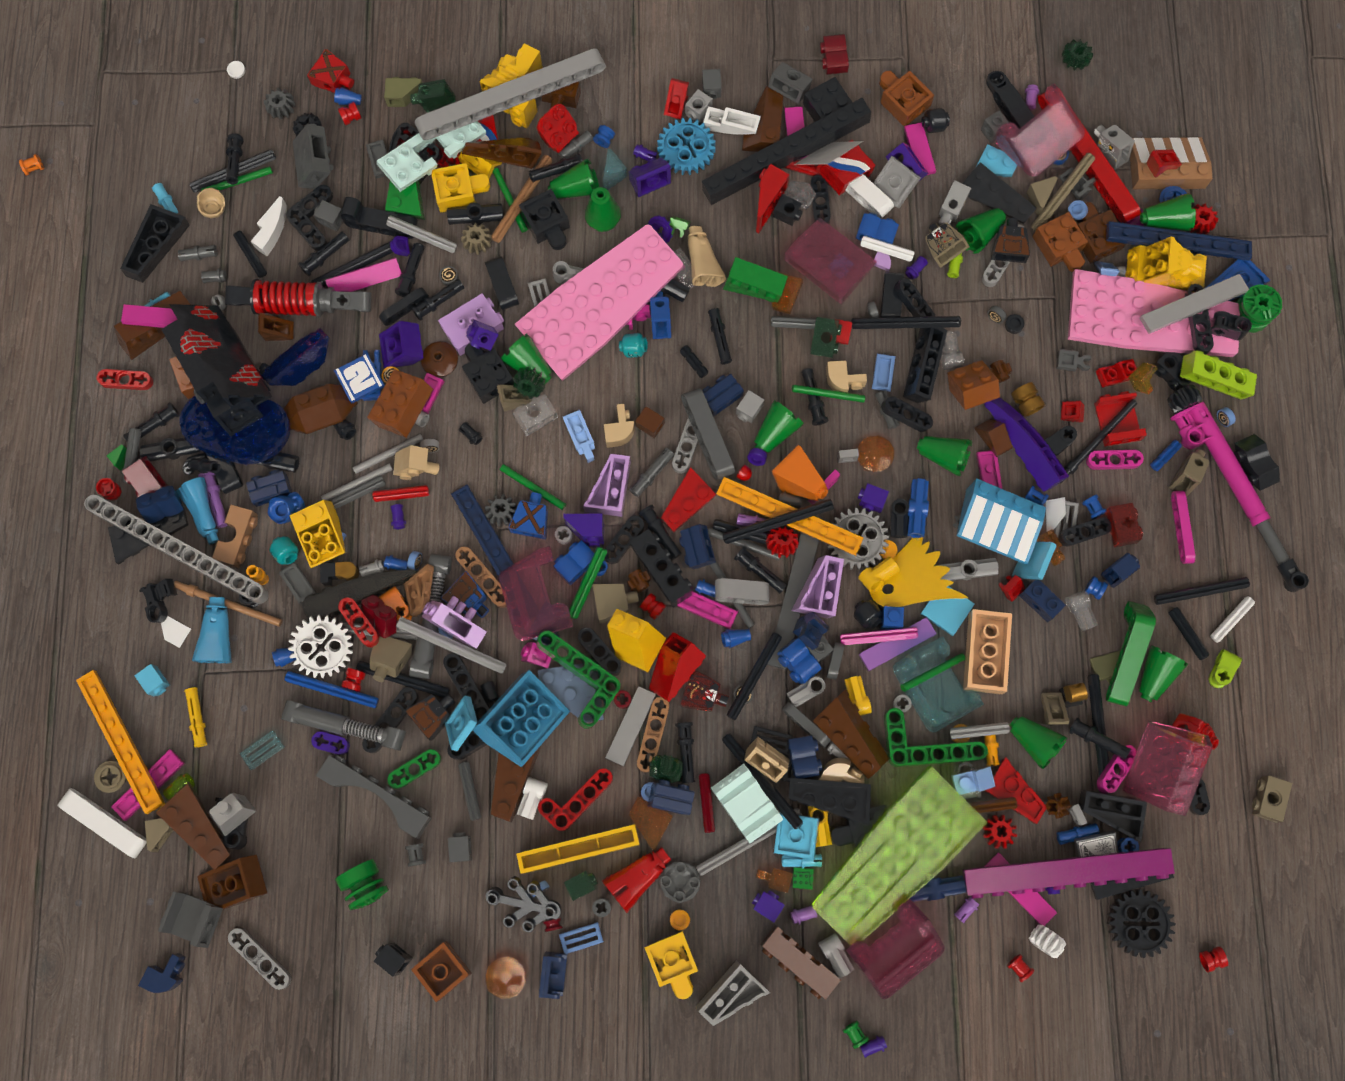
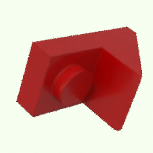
[664,78,689,120]
[1147,149,1182,178]

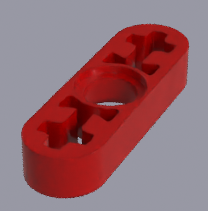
[96,369,153,390]
[338,597,379,647]

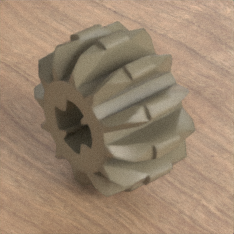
[461,223,492,255]

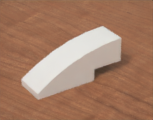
[703,106,761,134]
[251,196,287,256]

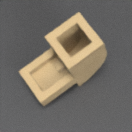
[826,361,867,393]
[604,404,635,448]
[818,758,865,784]

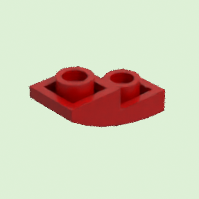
[1095,359,1140,388]

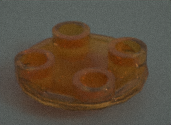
[858,436,894,472]
[485,957,526,999]

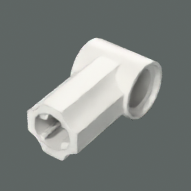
[517,777,548,820]

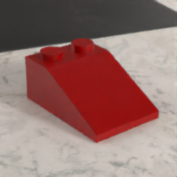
[756,164,790,234]

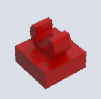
[999,575,1025,602]

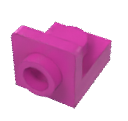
[626,305,650,330]
[521,642,551,669]

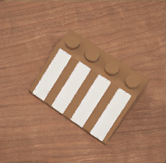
[1130,137,1213,189]

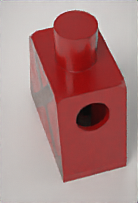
[307,49,354,93]

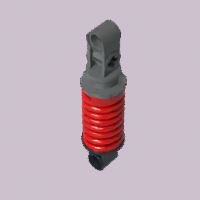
[225,279,372,317]

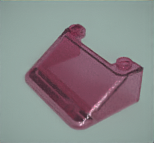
[996,83,1085,176]
[499,546,573,641]

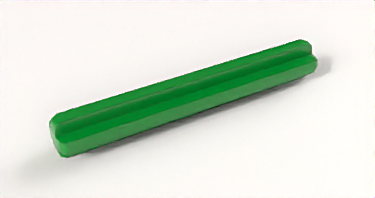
[567,547,607,619]

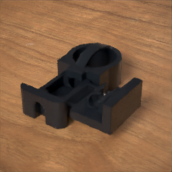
[139,578,178,623]

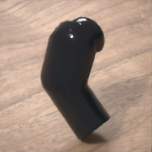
[183,453,208,475]

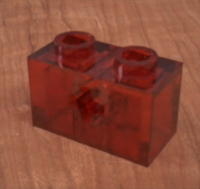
[1106,503,1143,548]

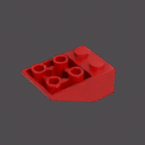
[649,632,706,702]

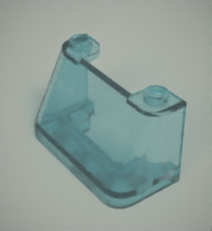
[893,636,984,733]

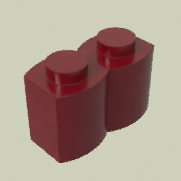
[820,34,849,75]
[361,595,397,638]

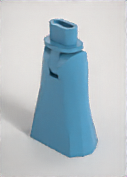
[176,477,219,545]
[192,597,232,664]

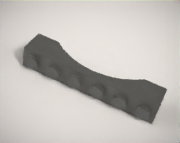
[316,754,432,839]

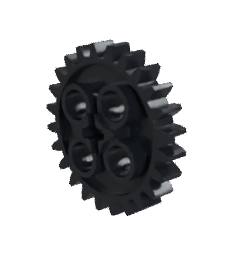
[1107,890,1176,958]

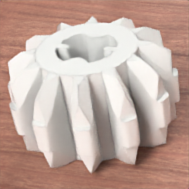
[1029,925,1066,958]

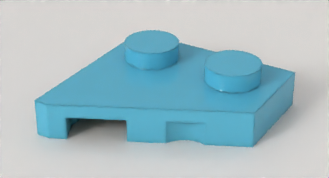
[976,144,1020,177]

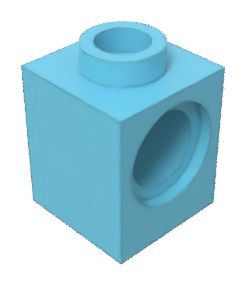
[134,664,170,696]

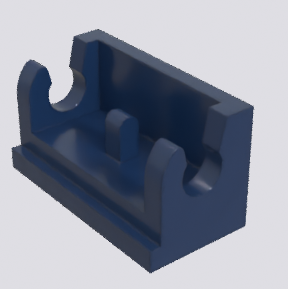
[539,951,568,999]

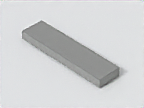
[605,686,656,767]

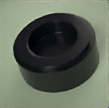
[1005,314,1025,334]

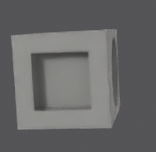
[685,89,713,123]
[736,390,764,423]

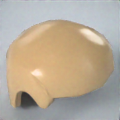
[197,188,225,218]

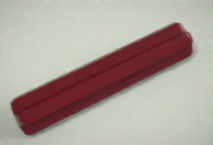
[699,773,715,833]

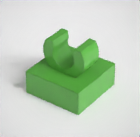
[669,216,691,237]

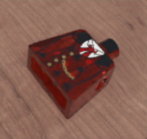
[681,670,729,712]

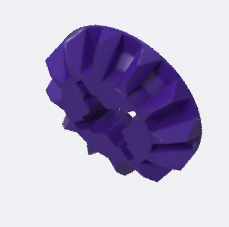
[648,215,673,244]

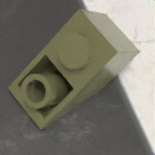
[384,77,424,107]

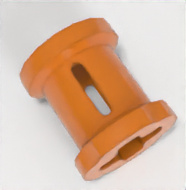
[19,154,44,176]

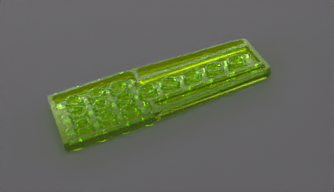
[811,765,988,947]

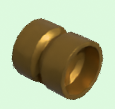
[1011,382,1046,417]

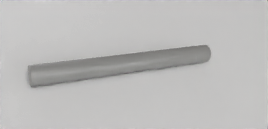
[352,434,424,474]
[321,463,393,501]

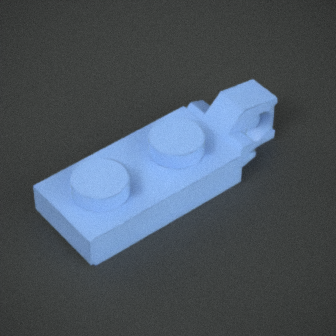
[563,410,595,463]

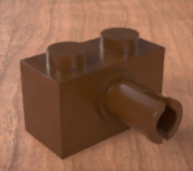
[541,82,581,109]

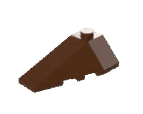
[742,86,783,152]
[462,137,542,169]

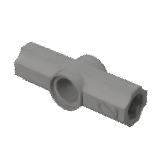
[938,558,999,581]

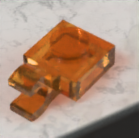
[1036,530,1065,566]
[756,868,793,893]

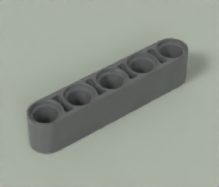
[681,388,735,480]

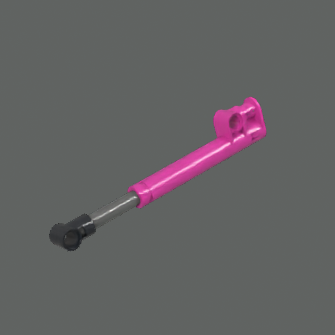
[1170,402,1309,592]

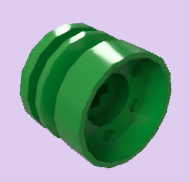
[1236,284,1282,333]
[335,859,389,911]

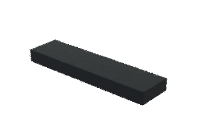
[1090,874,1174,900]

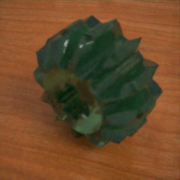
[1061,39,1093,71]
[513,366,545,400]
[649,755,683,783]

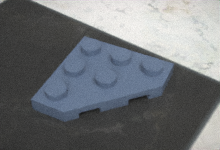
[538,661,604,723]

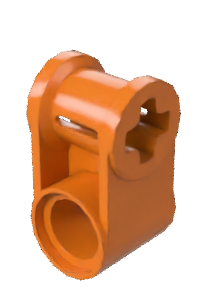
[379,586,413,621]

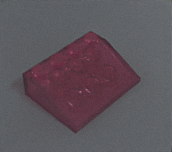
[784,218,877,305]
[1123,720,1213,816]

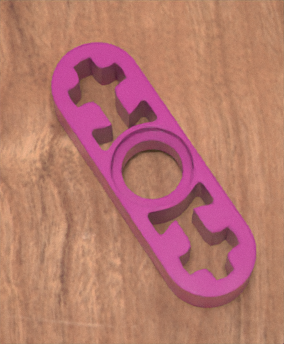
[1086,450,1144,470]
[1097,745,1137,794]

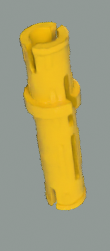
[184,687,207,748]

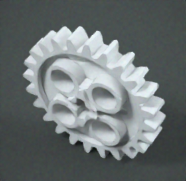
[288,614,353,678]

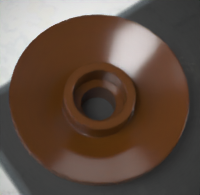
[421,341,458,377]

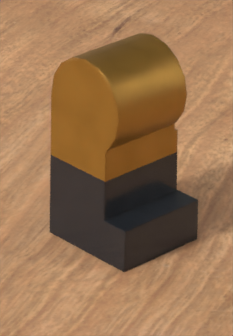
[320,562,359,586]
[1059,683,1088,708]

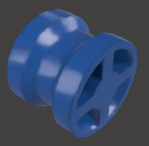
[593,125,615,148]
[1084,576,1108,600]

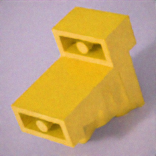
[480,43,543,129]
[1125,236,1207,293]

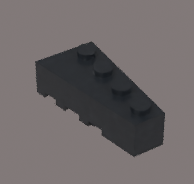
[120,204,190,283]

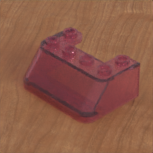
[846,899,945,999]

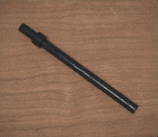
[1060,399,1137,484]

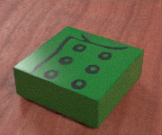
[792,867,814,890]

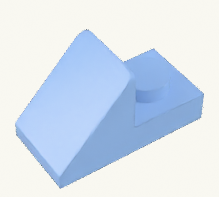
[951,767,995,795]

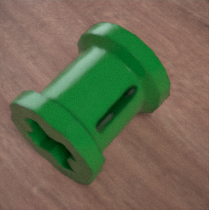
[842,1020,869,1049]

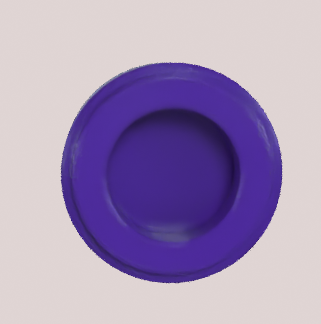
[747,448,767,466]

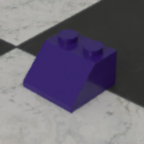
[629,157,671,198]
[379,321,423,369]
[563,513,604,548]

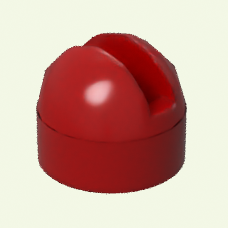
[736,464,752,481]

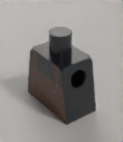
[991,218,1030,263]
[405,694,456,741]

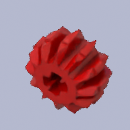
[1191,203,1219,235]
[766,526,799,558]
[982,815,1017,849]

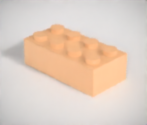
[963,609,1012,694]

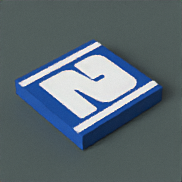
[334,353,385,404]

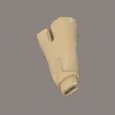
[688,226,726,287]

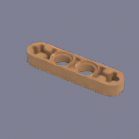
[455,547,510,608]
[637,697,669,773]

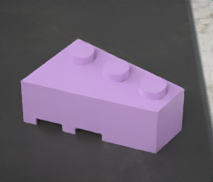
[583,454,631,517]
[791,555,844,618]

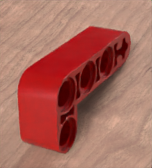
[538,768,613,831]

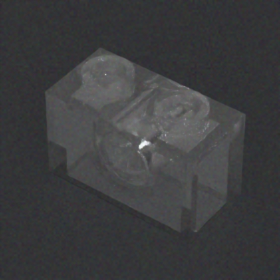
[513,394,558,436]

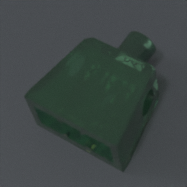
[410,79,456,113]

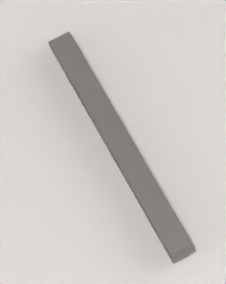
[415,49,606,140]
[84,495,268,604]

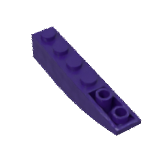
[984,398,1069,492]

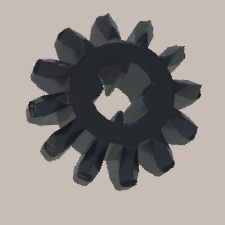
[1167,385,1202,414]

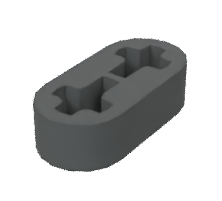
[826,642,845,680]

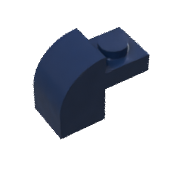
[793,612,829,650]
[138,953,186,993]

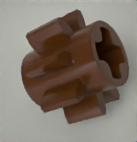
[990,360,1012,383]
[627,569,651,593]
[1046,793,1072,819]

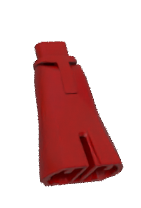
[602,847,671,913]

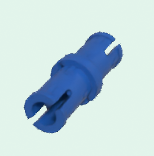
[1056,823,1099,845]

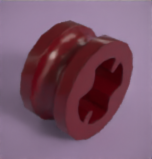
[614,690,632,709]
[543,918,563,932]

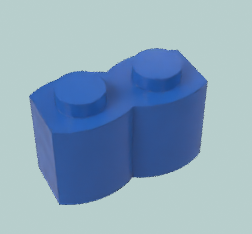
[856,213,899,244]
[554,541,594,585]
[777,638,822,684]

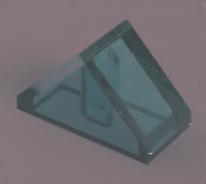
[603,149,627,190]

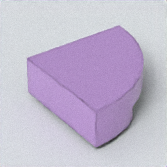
[872,252,891,272]

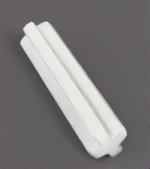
[861,236,914,261]
[1210,596,1255,643]

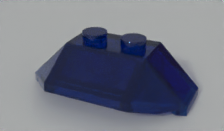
[262,328,329,386]

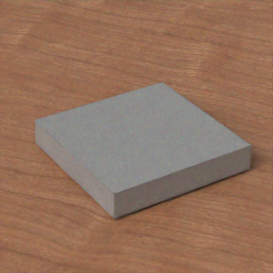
[873,156,921,208]

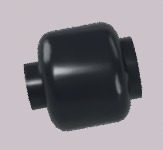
[921,108,950,133]
[854,600,883,629]

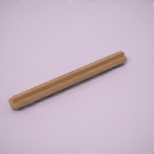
[491,155,552,243]

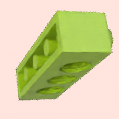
[1180,351,1257,400]

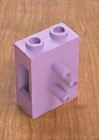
[438,294,504,356]
[422,596,487,649]

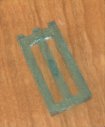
[240,730,285,770]

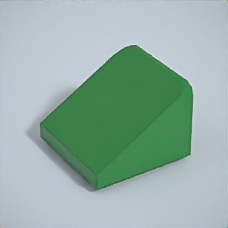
[107,445,127,471]

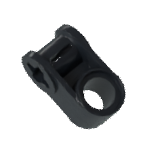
[1211,311,1252,340]
[1045,426,1077,456]

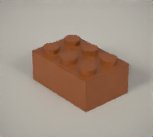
[367,369,433,438]

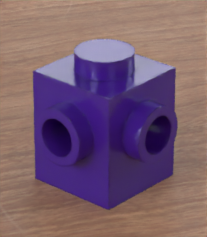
[466,320,499,351]
[858,483,889,513]
[752,890,785,923]

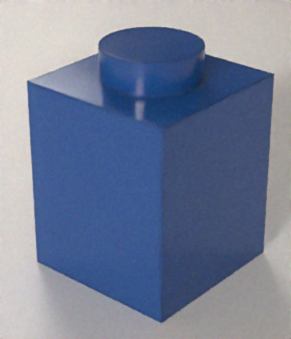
[881,606,904,630]

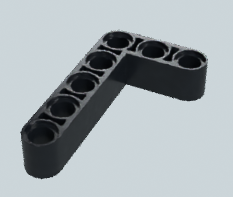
[443,653,490,760]

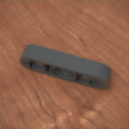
[782,702,831,748]

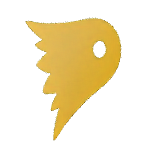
[870,537,968,607]

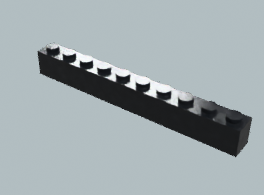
[702,98,871,205]

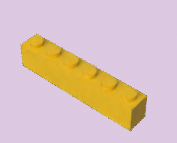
[516,824,640,874]

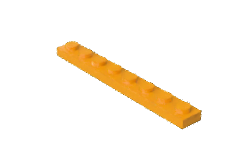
[716,477,864,556]
[76,670,165,814]

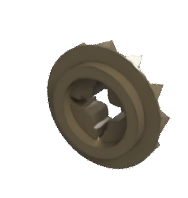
[94,761,126,793]

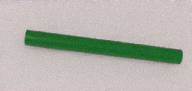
[201,166,273,191]
[493,168,528,233]
[792,384,865,403]
[500,464,566,510]
[900,653,966,692]

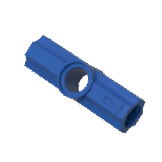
[907,478,929,538]

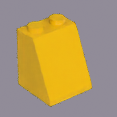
[607,609,666,672]

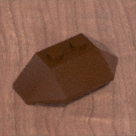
[281,384,358,434]

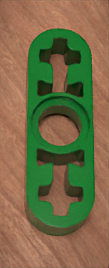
[388,749,441,789]

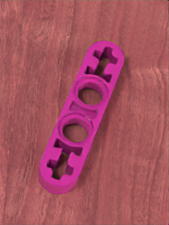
[1171,490,1195,564]

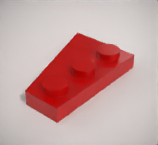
[661,467,716,533]
[984,757,1046,824]

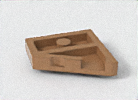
[404,564,434,617]

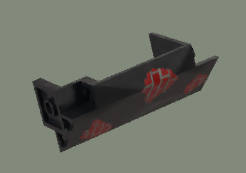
[161,304,272,436]

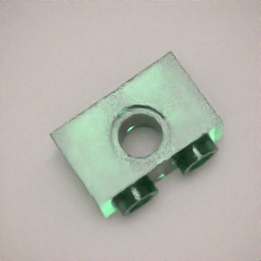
[810,317,842,358]
[564,871,598,901]

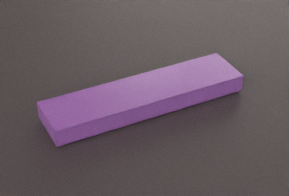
[859,617,936,672]

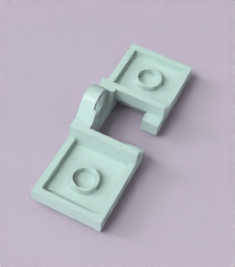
[376,121,486,192]

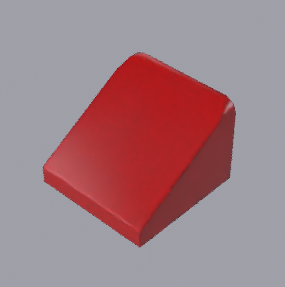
[830,319,852,345]
[1061,401,1085,422]

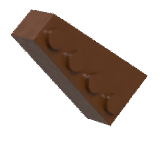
[114,291,191,360]
[491,747,541,822]

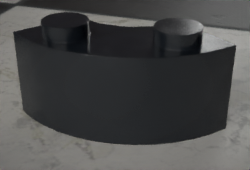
[1234,434,1280,491]

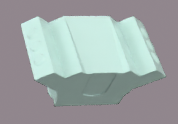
[711,764,783,843]

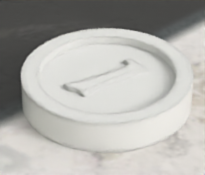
[227,61,245,79]

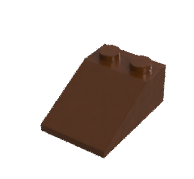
[197,855,267,910]

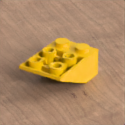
[289,500,346,568]

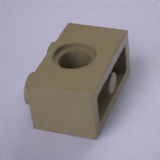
[1251,775,1293,823]

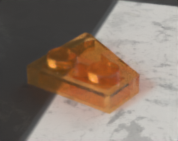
[772,271,803,314]
[629,797,673,850]

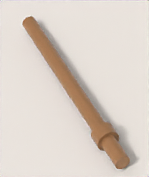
[174,581,283,627]

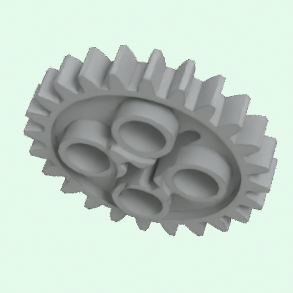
[828,508,889,570]

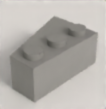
[695,960,770,1026]

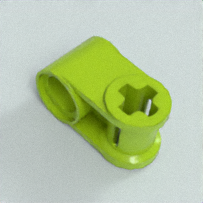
[1208,649,1242,688]

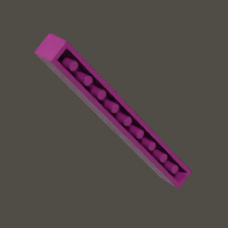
[962,848,1175,899]

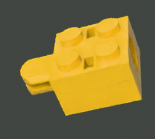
[432,163,490,213]
[644,931,698,999]

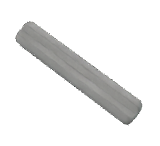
[950,722,1010,739]

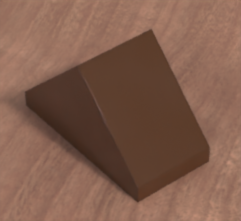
[258,313,294,341]
[975,419,1013,457]

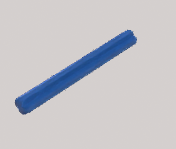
[285,671,379,708]

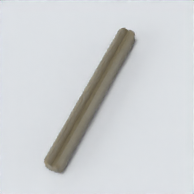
[1031,153,1095,231]

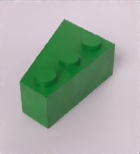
[385,180,425,220]
[723,257,788,302]

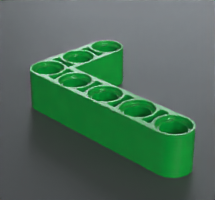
[1106,601,1156,706]
[536,631,620,729]
[884,708,988,767]

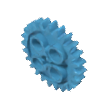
[657,118,716,175]

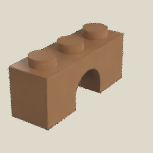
[212,505,258,569]

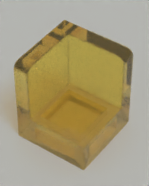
[1129,362,1158,395]

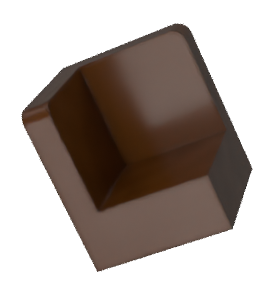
[635,407,665,439]

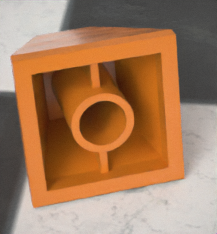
[772,445,828,501]

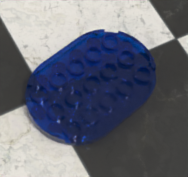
[179,396,291,465]

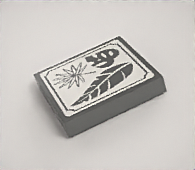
[1074,831,1119,857]

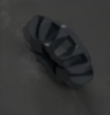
[293,113,322,136]

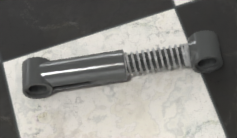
[409,554,452,679]
[281,700,406,751]

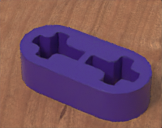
[311,731,350,755]

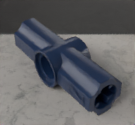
[902,875,966,903]

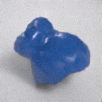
[268,492,305,524]

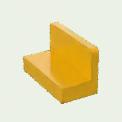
[458,151,502,179]

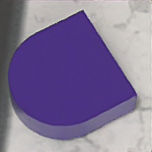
[390,236,410,256]

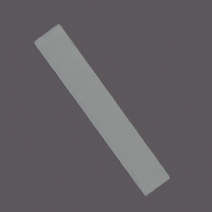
[1140,274,1249,334]

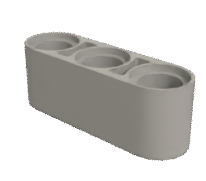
[715,578,769,605]

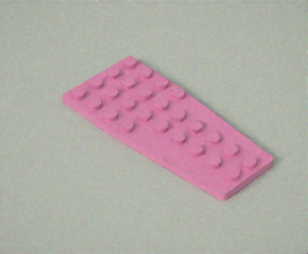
[515,225,683,381]
[1068,269,1240,357]

